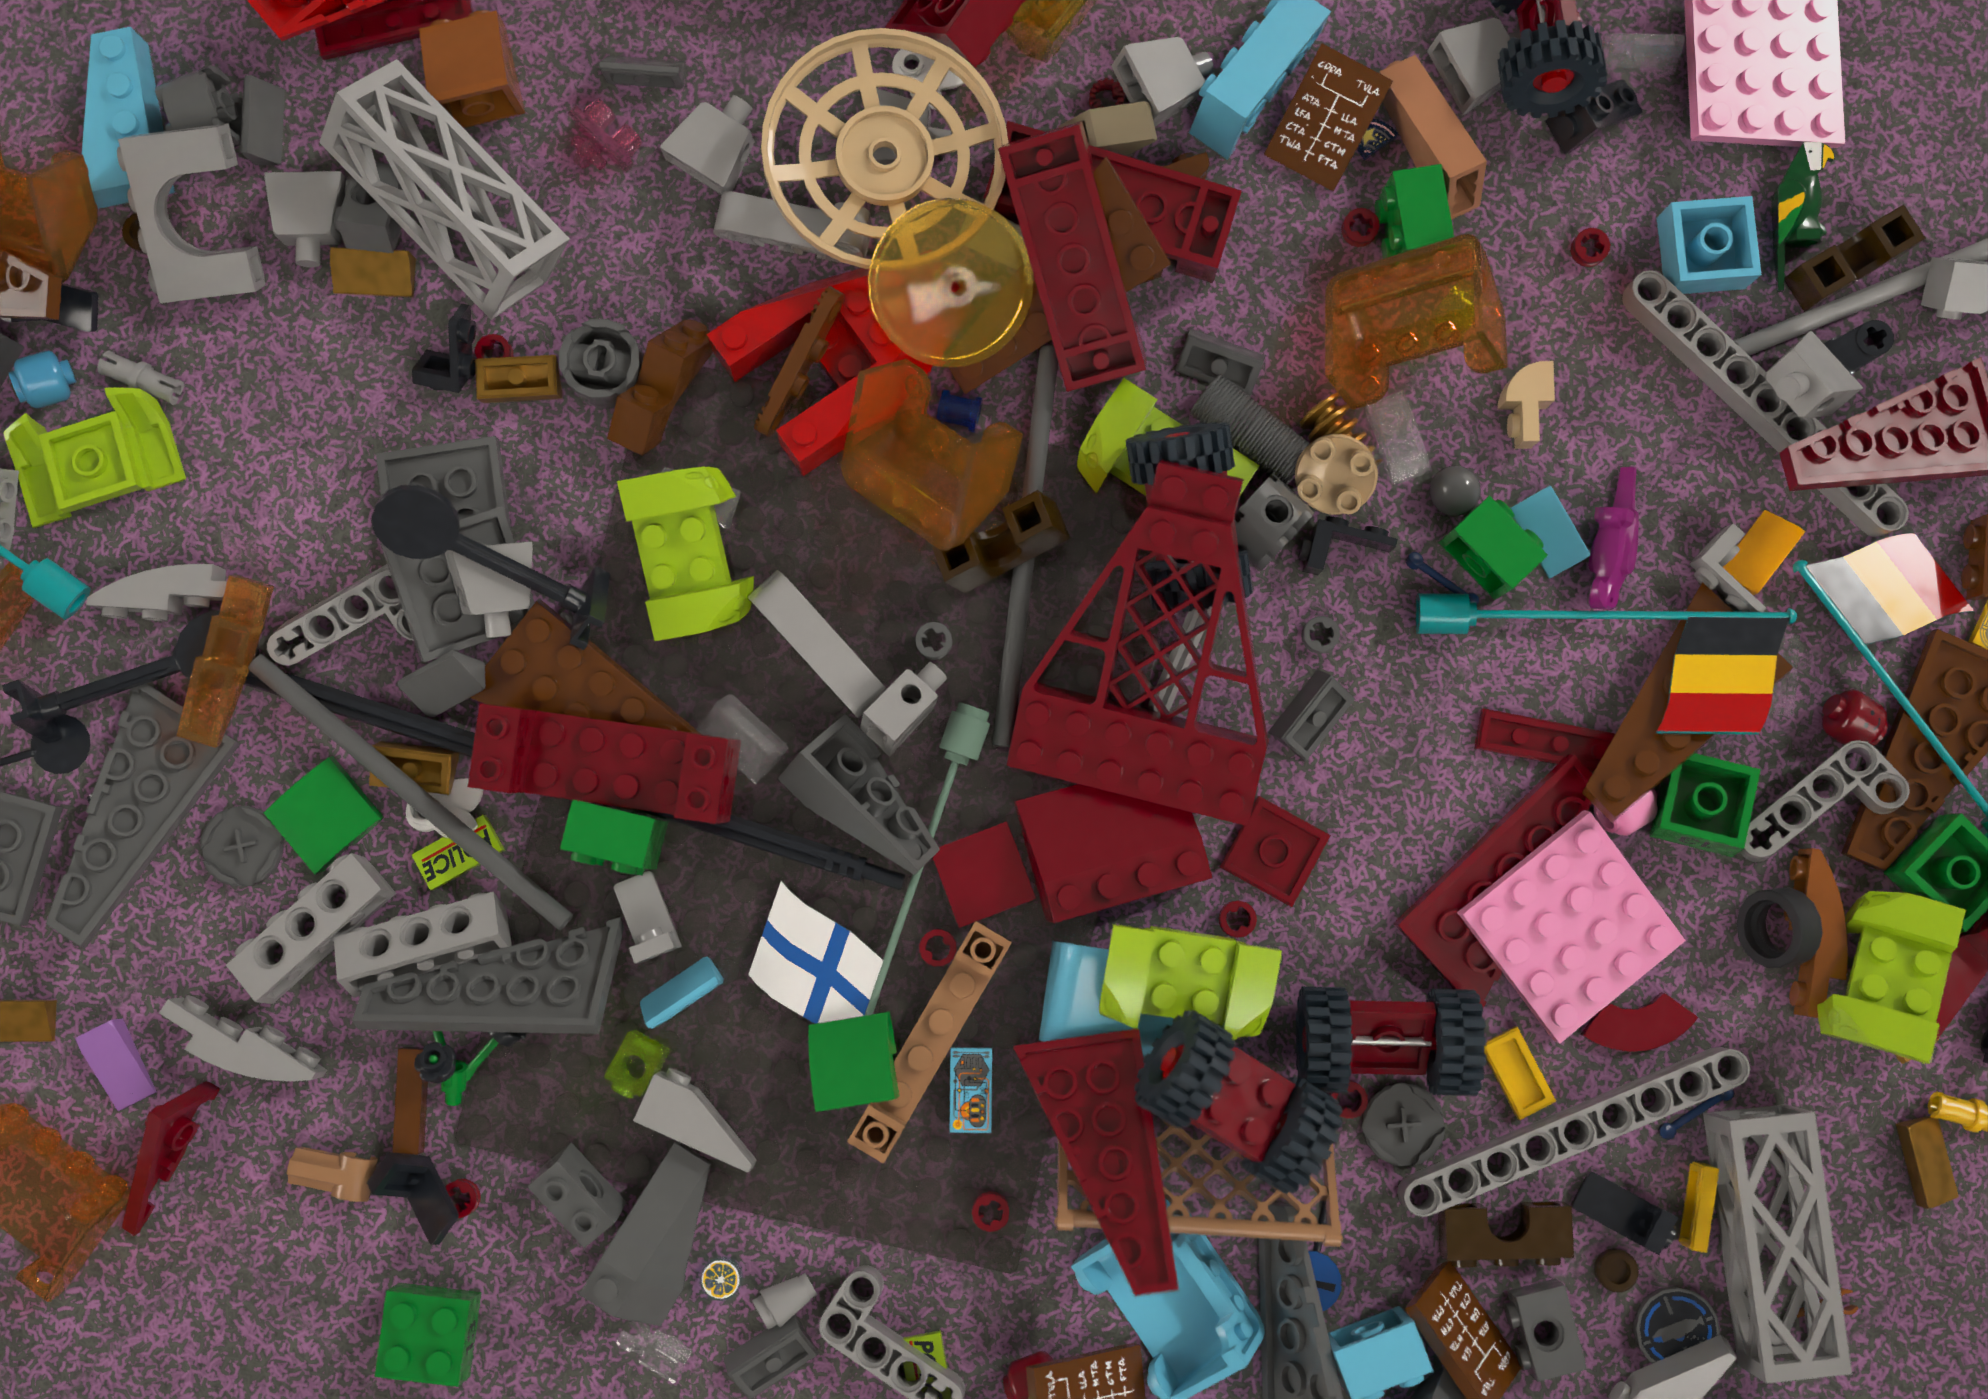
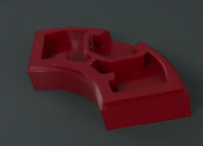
[1580,992,1699,1052]

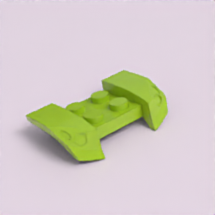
[1077,378,1260,496]
[3,387,186,528]
[617,466,754,641]
[1817,891,1966,1065]
[1099,924,1282,1040]

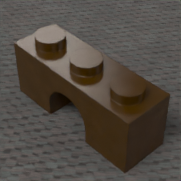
[1784,204,1926,312]
[931,490,1070,593]
[1438,1201,1574,1268]

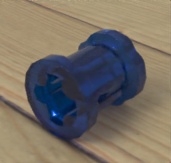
[936,389,983,433]

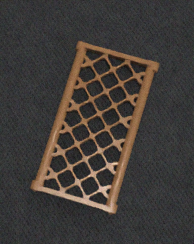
[1054,1114,1343,1247]

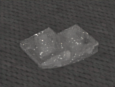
[1364,390,1432,486]

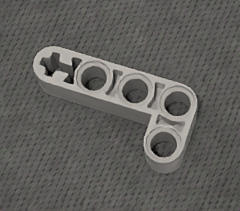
[713,191,873,263]
[267,564,413,665]
[748,570,886,718]
[1740,740,1910,862]
[819,1265,965,1399]

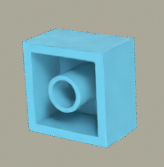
[1656,196,1762,294]
[1328,1306,1433,1399]

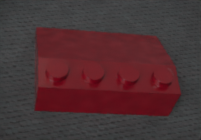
[884,0,1027,68]
[1014,784,1213,923]

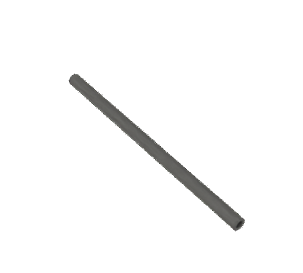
[992,345,1058,748]
[248,654,573,931]

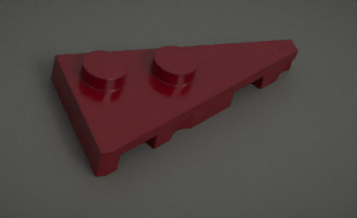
[121,1081,220,1236]

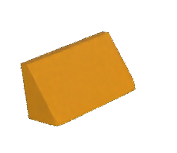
[1723,510,1805,596]

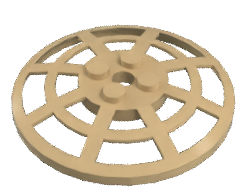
[761,28,1008,271]

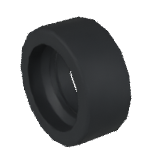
[1736,887,1823,968]

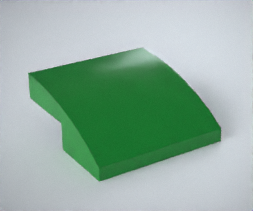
[264,756,384,875]
[808,1011,900,1112]

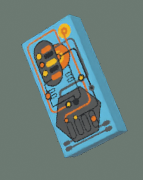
[950,1047,992,1133]

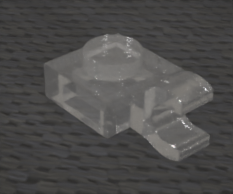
[616,1320,693,1384]

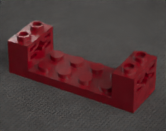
[983,120,1242,283]
[998,121,1147,392]
[467,703,741,824]

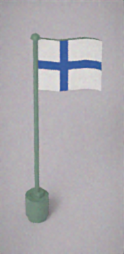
[748,702,990,1023]

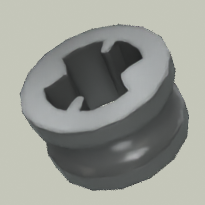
[1301,616,1340,654]
[915,622,953,660]

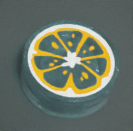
[700,1256,743,1301]

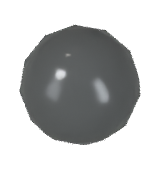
[1430,465,1481,516]

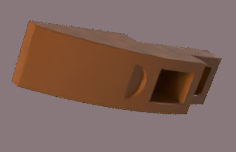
[1784,848,1848,1018]

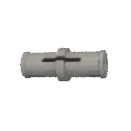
[97,351,185,405]

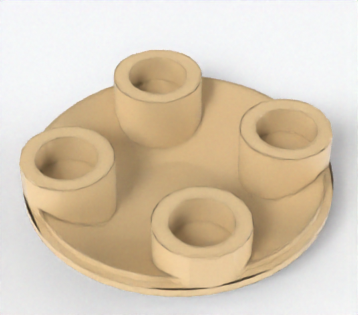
[1295,434,1378,515]

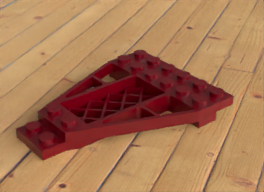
[1006,460,1269,826]

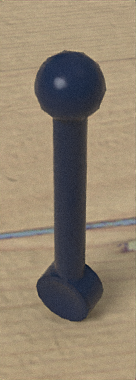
[1406,552,1479,605]
[1659,1089,1735,1140]

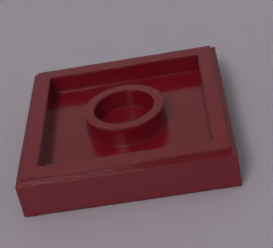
[1219,796,1331,907]
[933,821,1036,928]

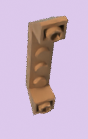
[847,921,1012,1164]

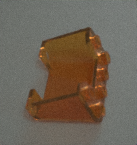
[0,1103,131,1303]

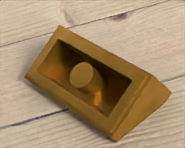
[330,247,416,297]
[475,355,563,403]
[369,741,459,795]
[0,1000,57,1042]
[1895,1116,1959,1209]

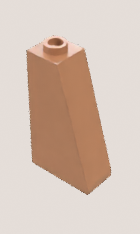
[1380,55,1487,220]

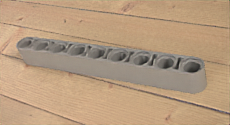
[1622,270,1909,537]
[1397,1047,1750,1217]

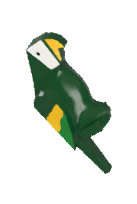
[1771,142,1835,292]

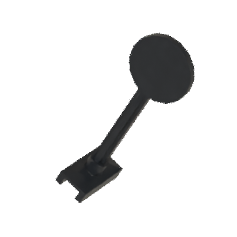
[371,485,610,650]
[2,610,259,744]

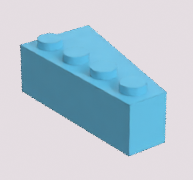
[1189,0,1331,160]
[78,27,175,209]

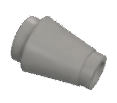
[752,1273,817,1330]

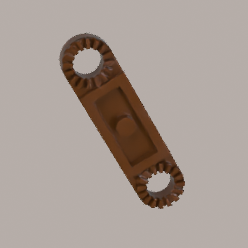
[754,286,845,437]

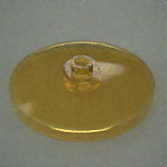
[868,198,1034,367]

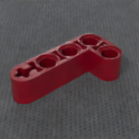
[1935,910,1988,1043]

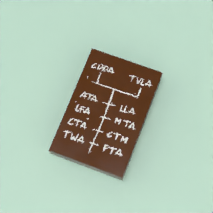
[1263,43,1393,192]
[1405,1261,1521,1399]
[1026,1343,1146,1399]

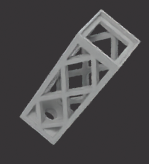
[319,59,570,320]
[1703,1104,1852,1384]

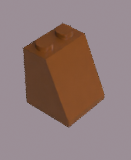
[419,10,525,128]

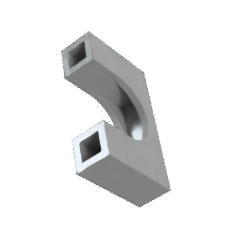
[117,123,265,303]

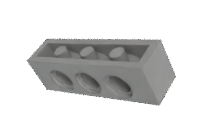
[226,853,396,1004]
[334,892,512,998]

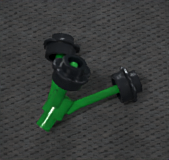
[414,1031,527,1106]

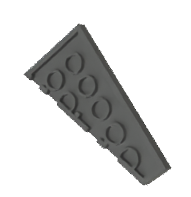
[45,684,240,948]
[352,918,624,1034]
[1259,1201,1343,1399]

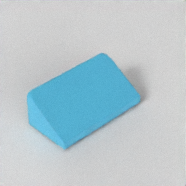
[1511,486,1590,579]
[640,956,724,1029]

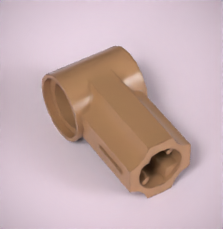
[287,1146,378,1202]

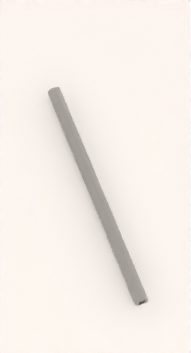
[1734,238,1988,356]

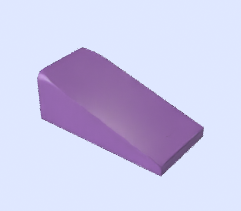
[75,1018,157,1111]

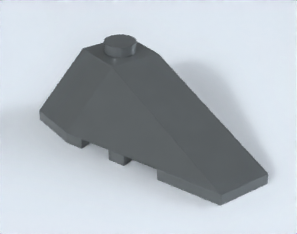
[778,714,940,875]
[579,1141,711,1326]

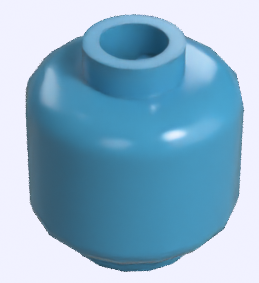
[8,350,76,409]

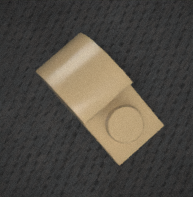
[1498,361,1555,449]

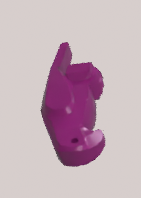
[1588,467,1639,610]

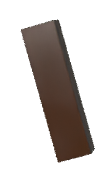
[392,1047,428,1154]

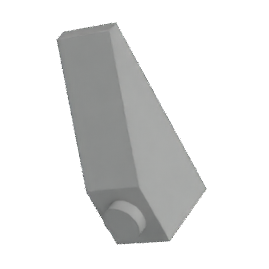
[1921,257,1988,320]
[633,1068,757,1173]
[1608,1335,1736,1399]

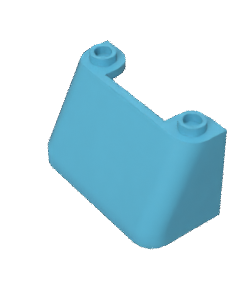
[1039,941,1174,1056]
[1071,1198,1265,1399]

